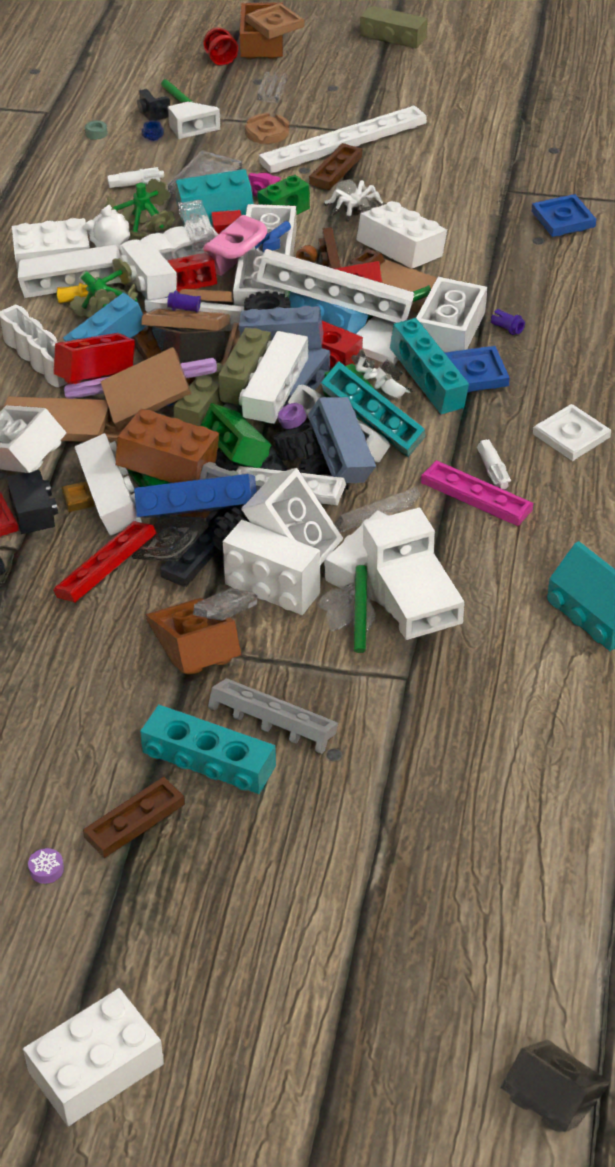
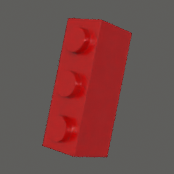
[54,333,135,384]

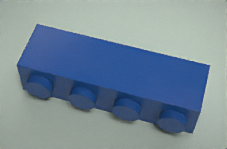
[134,474,257,518]

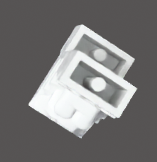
[363,507,464,640]

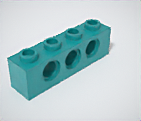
[390,318,469,414]
[321,361,426,458]
[140,704,276,794]

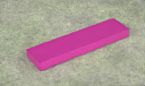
[421,460,533,526]

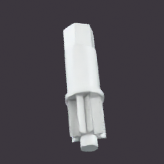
[107,167,164,188]
[477,439,511,489]

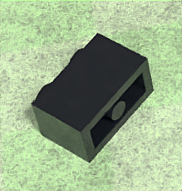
[6,469,58,535]

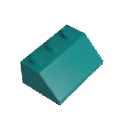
[175,169,254,227]
[547,541,615,651]

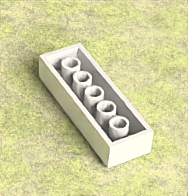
[233,204,296,306]

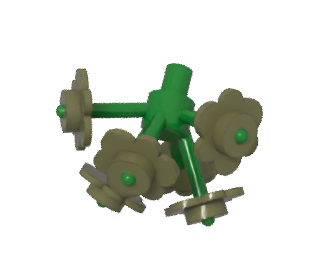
[105,179,175,240]
[69,258,138,319]

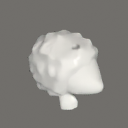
[82,205,131,247]

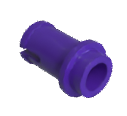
[167,290,201,312]
[491,309,525,335]

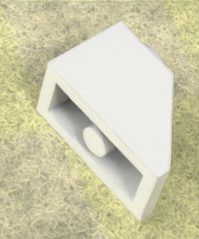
[168,102,220,139]

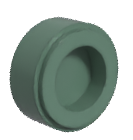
[85,120,108,140]

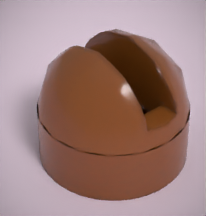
[296,245,317,263]

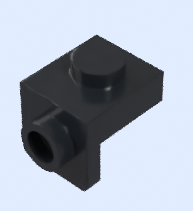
[137,89,170,122]

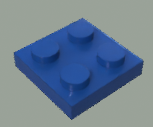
[531,194,596,237]
[444,346,510,392]

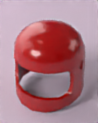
[203,27,238,66]

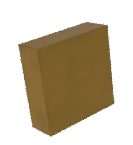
[61,481,96,512]

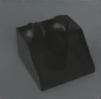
[152,326,225,363]
[500,1039,611,1133]

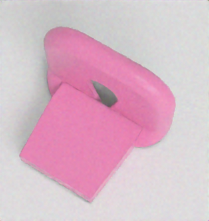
[203,215,267,276]

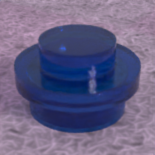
[142,121,164,141]

